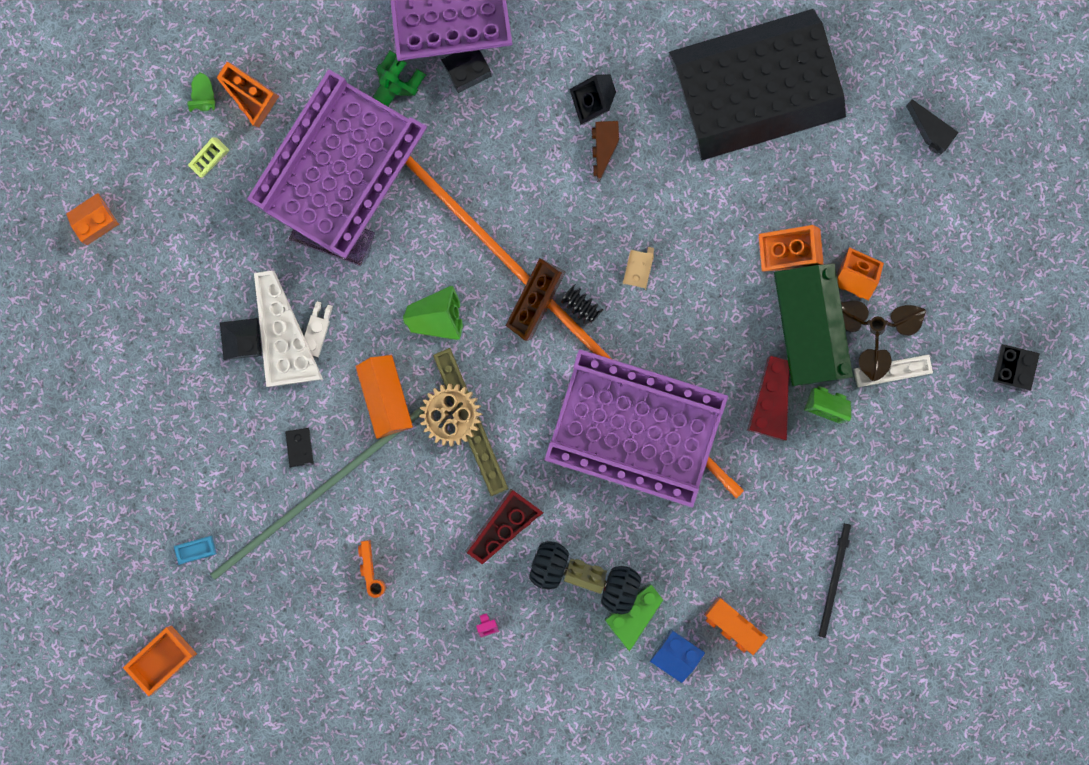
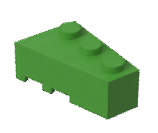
[605,584,663,652]

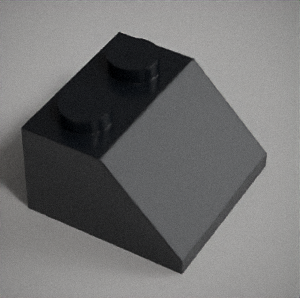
[441,50,492,93]

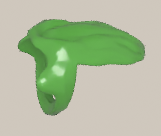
[187,72,215,112]

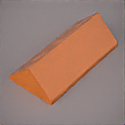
[356,355,413,439]

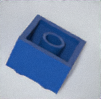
[650,629,705,683]

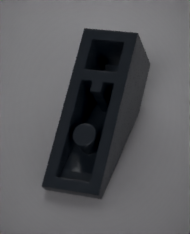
[906,99,959,154]

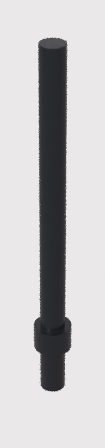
[818,523,851,638]

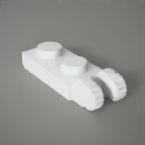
[304,301,333,358]

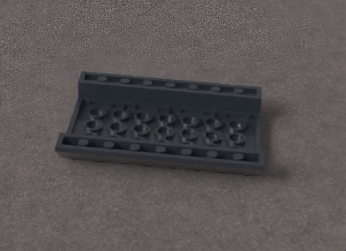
[668,9,846,161]

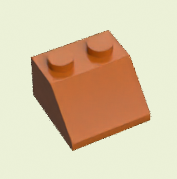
[66,193,119,245]
[837,247,884,301]

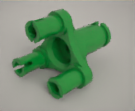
[372,50,426,107]

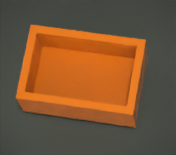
[123,625,197,696]

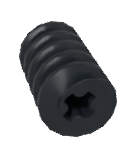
[561,284,604,325]

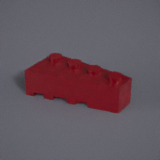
[747,356,789,441]
[465,489,544,564]

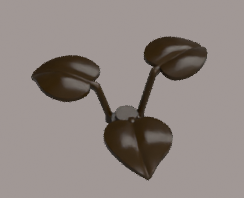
[841,301,926,381]

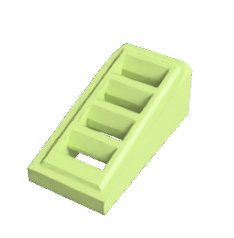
[188,137,230,178]

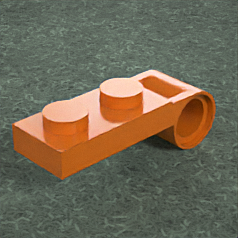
[358,540,386,598]

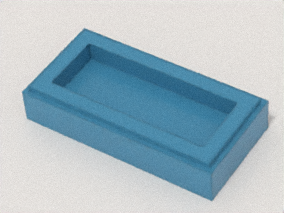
[174,536,217,565]

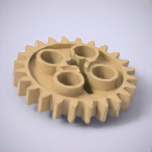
[419,384,482,446]

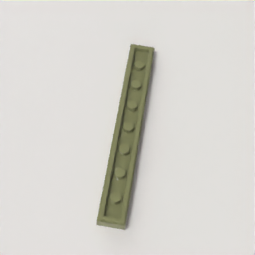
[433,348,508,496]

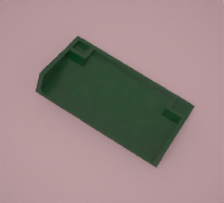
[774,263,853,386]

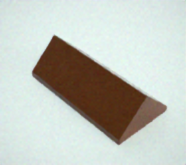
[505,258,566,341]

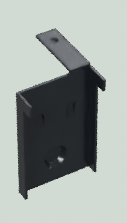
[285,428,314,468]

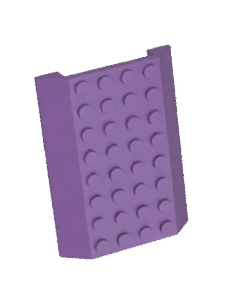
[247,69,427,259]
[544,349,728,508]

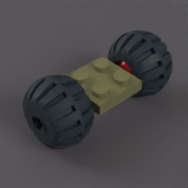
[529,541,641,614]

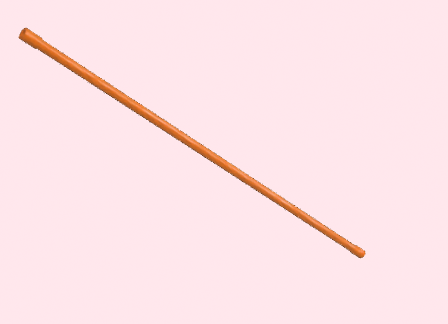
[405,156,744,498]

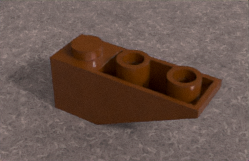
[592,121,619,182]

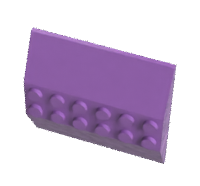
[391,0,512,61]

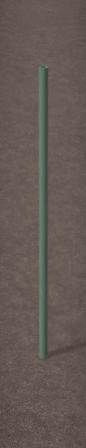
[210,399,430,580]

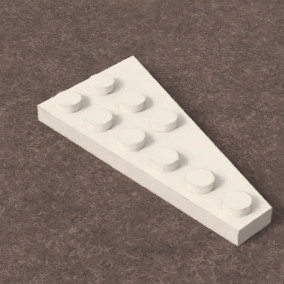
[254,271,323,387]

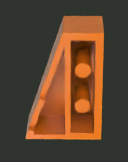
[217,62,279,127]
[704,597,768,656]

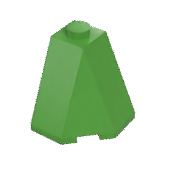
[403,286,463,340]

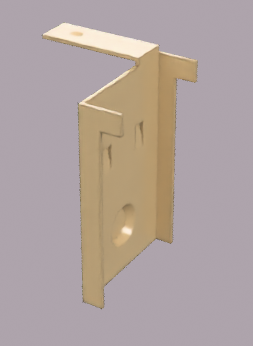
[623,247,654,290]

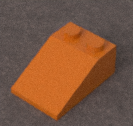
[758,225,824,272]

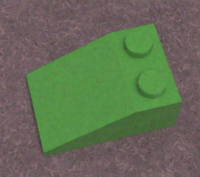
[804,386,851,424]

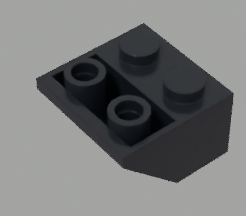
[992,344,1040,392]

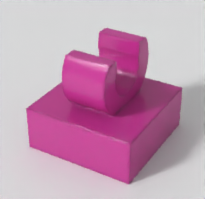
[476,613,499,638]

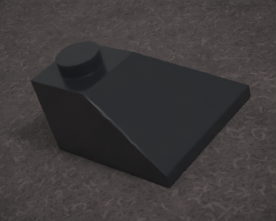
[569,74,616,125]
[220,318,262,360]

